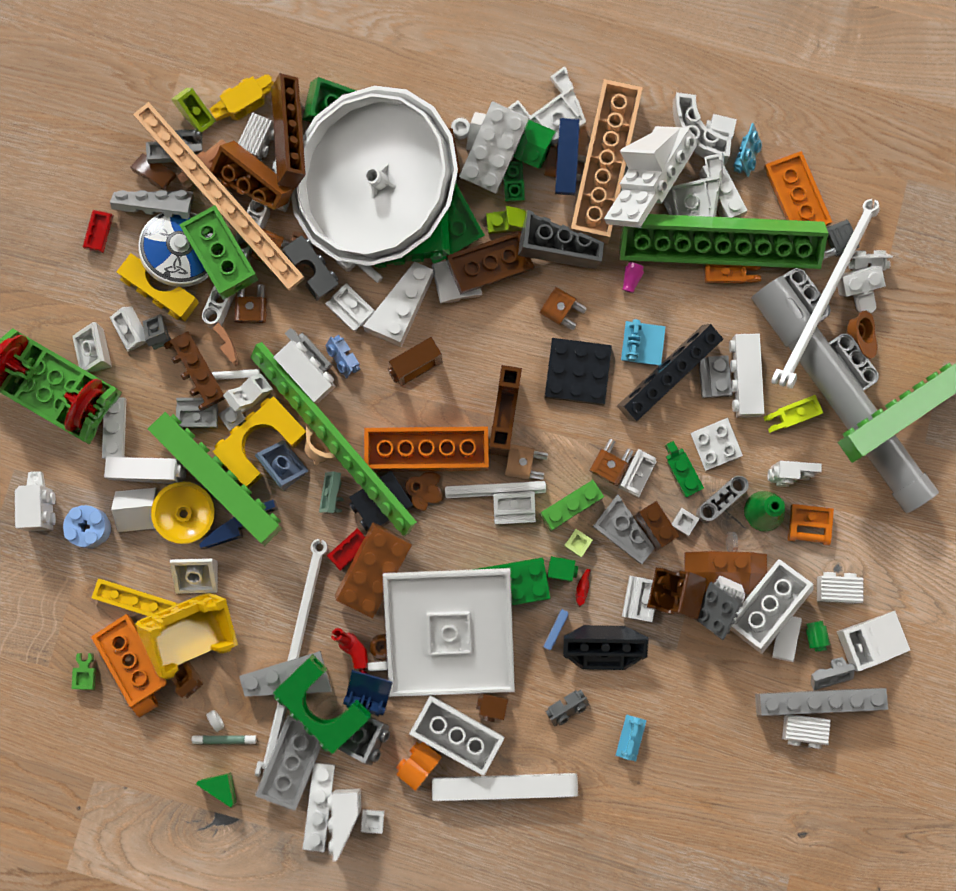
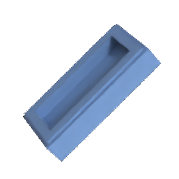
[543,609,569,650]

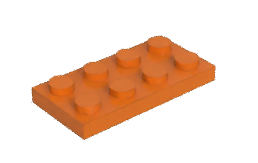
[764,151,832,226]

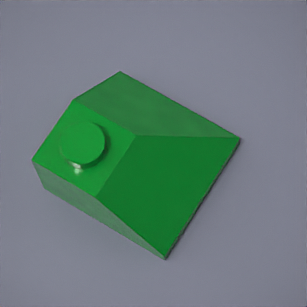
[513,120,557,169]

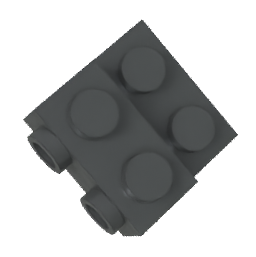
[338,717,390,765]

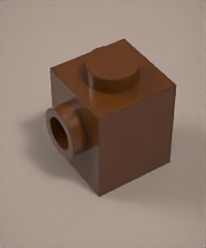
[476,693,508,722]

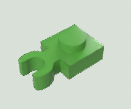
[71,653,96,689]

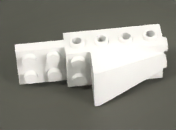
[604,126,697,228]

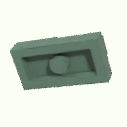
[319,471,344,514]

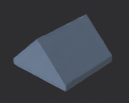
[255,440,308,491]

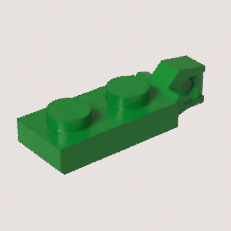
[665,441,704,498]

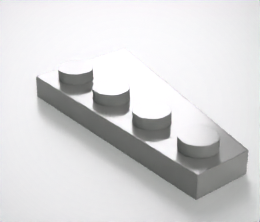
[110,190,194,219]
[239,651,332,696]

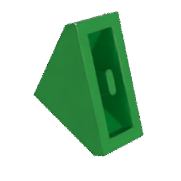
[196,772,237,808]

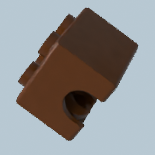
[647,567,707,620]

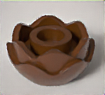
[369,634,387,660]

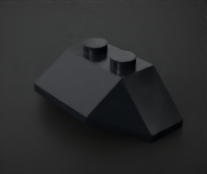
[563,625,649,670]

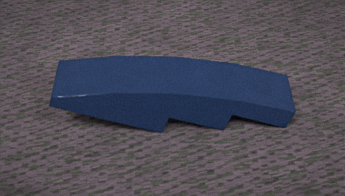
[555,118,580,196]
[199,500,278,550]

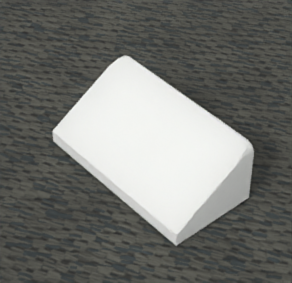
[110,307,147,352]

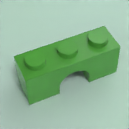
[540,480,604,532]

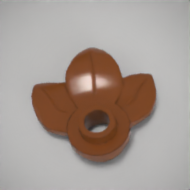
[405,472,444,512]

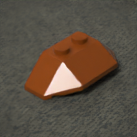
[684,551,767,595]

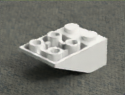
[837,611,910,671]
[328,788,361,861]

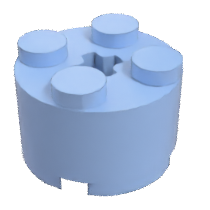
[63,505,111,549]

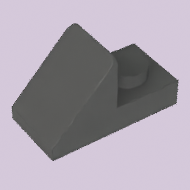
[142,314,171,349]

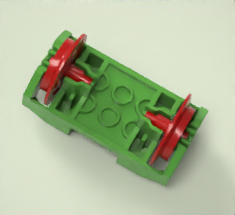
[0,328,122,445]

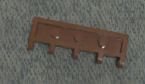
[164,331,225,411]

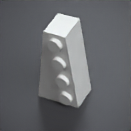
[363,262,434,347]

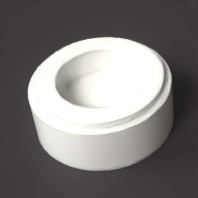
[451,118,470,139]
[368,662,388,671]
[206,710,224,732]

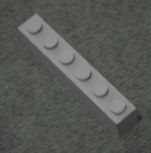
[755,688,888,716]

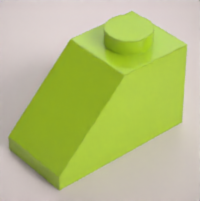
[171,88,216,133]

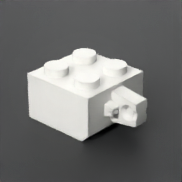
[15,471,56,532]

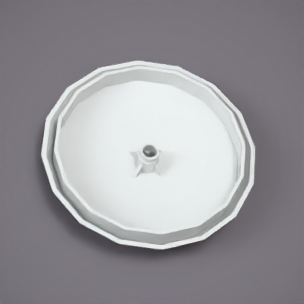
[291,86,458,266]

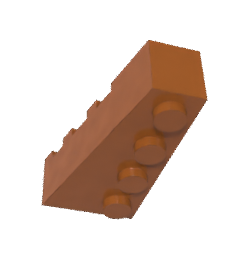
[209,140,295,210]

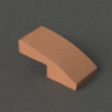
[213,323,239,366]

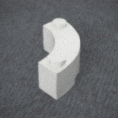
[673,93,731,165]

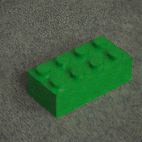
[472,557,550,606]

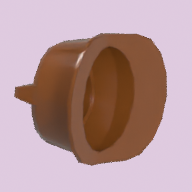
[847,310,877,359]

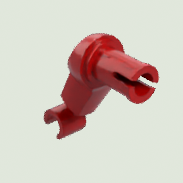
[331,628,368,674]

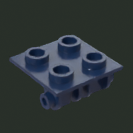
[343,670,393,717]

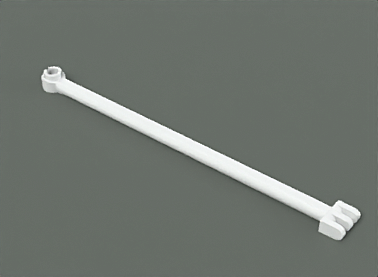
[771,199,880,389]
[255,539,328,777]

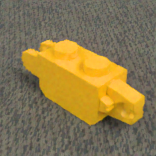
[210,75,274,121]

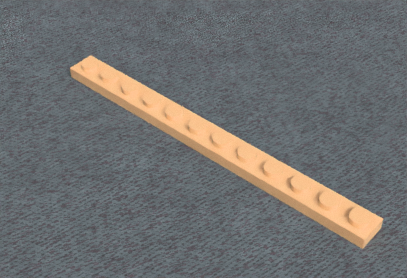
[133,102,305,291]

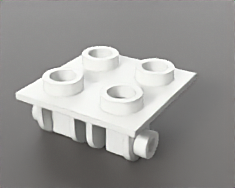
[691,418,743,471]

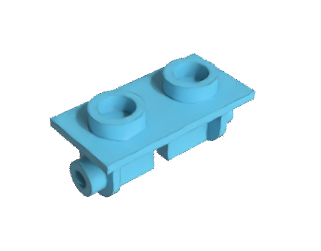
[615,714,647,761]

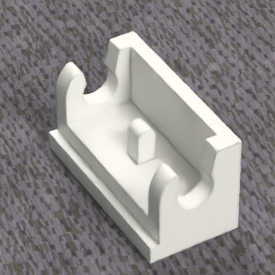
[618,449,657,498]

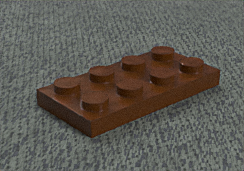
[445,231,535,295]

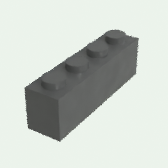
[518,210,604,270]

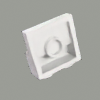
[767,461,822,487]

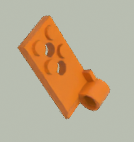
[91,614,167,718]

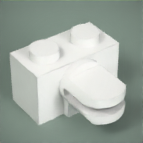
[837,266,886,313]

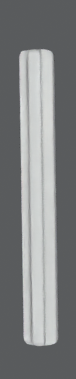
[445,481,546,498]

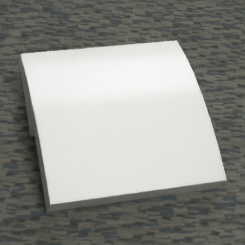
[432,261,482,303]

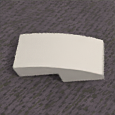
[772,616,802,662]

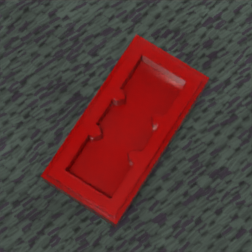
[82,210,114,253]
[327,528,365,571]

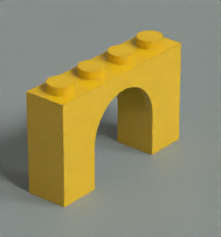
[212,396,306,489]

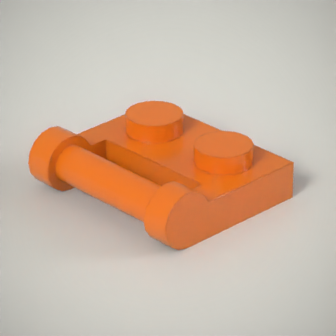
[788,504,834,546]

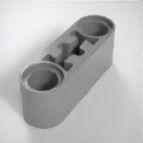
[696,476,749,523]

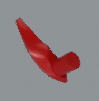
[575,569,591,608]

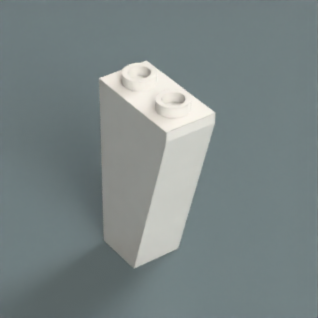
[104,457,187,484]

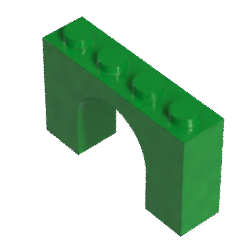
[374,210,450,268]
[273,654,371,754]

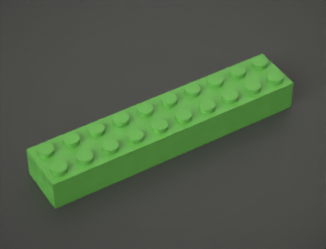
[619,214,828,269]

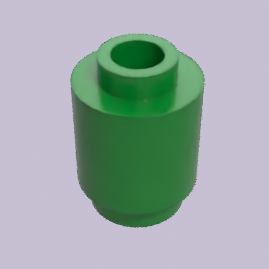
[805,621,831,652]

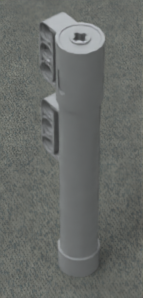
[751,268,939,514]

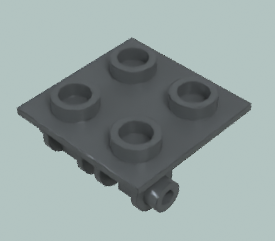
[695,582,743,640]

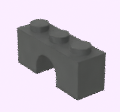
[282,235,338,301]

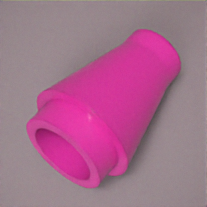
[622,262,644,293]

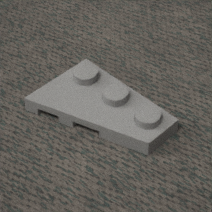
[593,494,654,565]

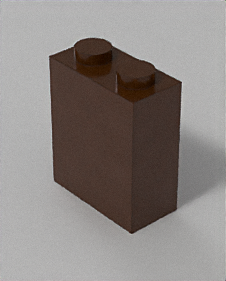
[633,501,679,551]

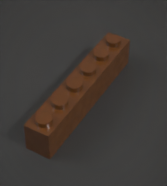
[271,73,306,188]

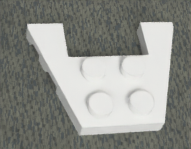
[508,66,586,146]
[663,153,724,217]

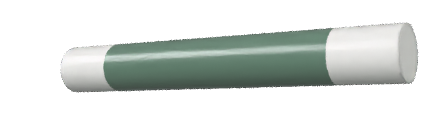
[192,735,257,744]

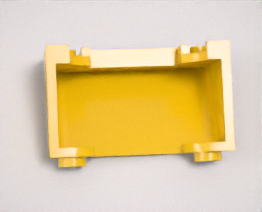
[135,593,238,679]

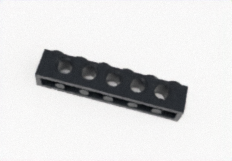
[617,324,724,422]

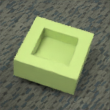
[564,529,593,557]

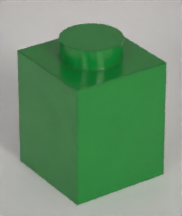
[547,556,578,582]

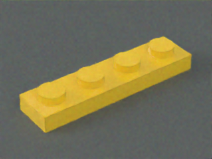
[91,578,178,616]

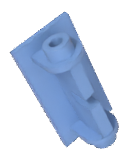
[325,335,360,379]

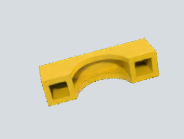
[116,253,199,321]

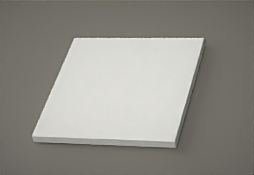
[383,568,515,697]

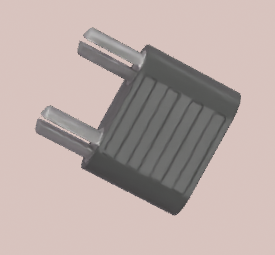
[823,219,859,259]

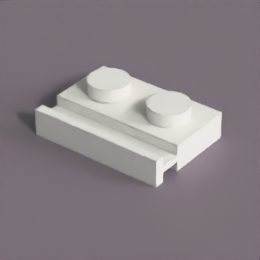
[326,283,375,333]
[493,491,536,524]
[622,576,654,622]

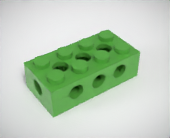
[180,205,258,300]

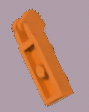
[705,264,761,283]

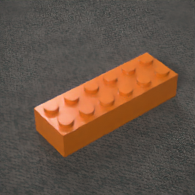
[364,427,489,472]

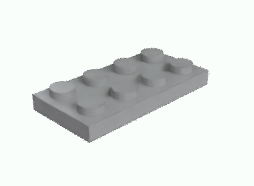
[255,714,321,811]

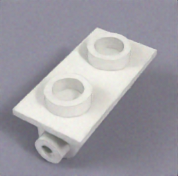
[848,250,893,271]

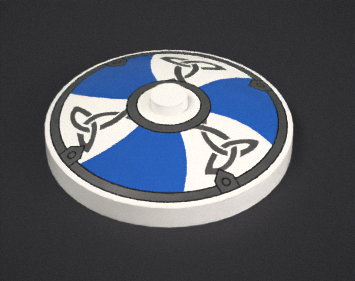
[138,212,221,287]

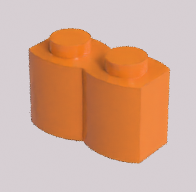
[396,741,443,791]

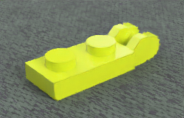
[763,395,823,433]

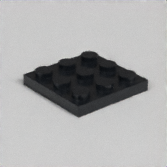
[544,338,612,405]

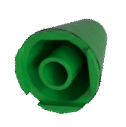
[744,491,785,531]

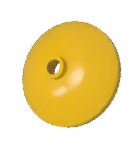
[151,482,215,544]

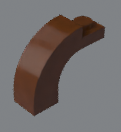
[171,661,203,699]

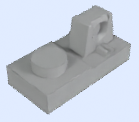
[811,657,855,690]

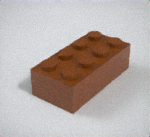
[334,522,412,619]

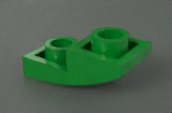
[503,161,525,202]

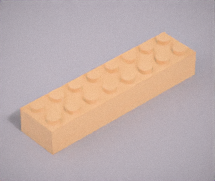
[571,79,643,244]

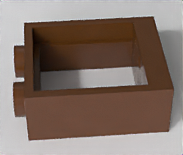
[388,337,443,386]

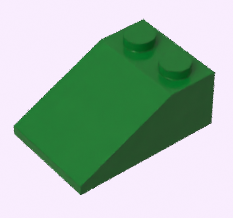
[302,77,357,123]

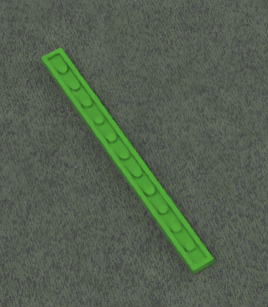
[251,342,417,536]

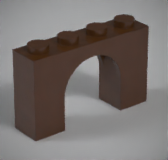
[488,365,522,457]

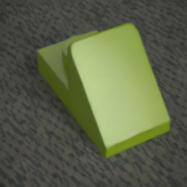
[486,206,526,234]

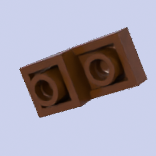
[130,153,176,190]

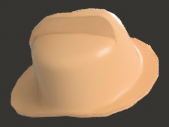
[305,424,335,465]

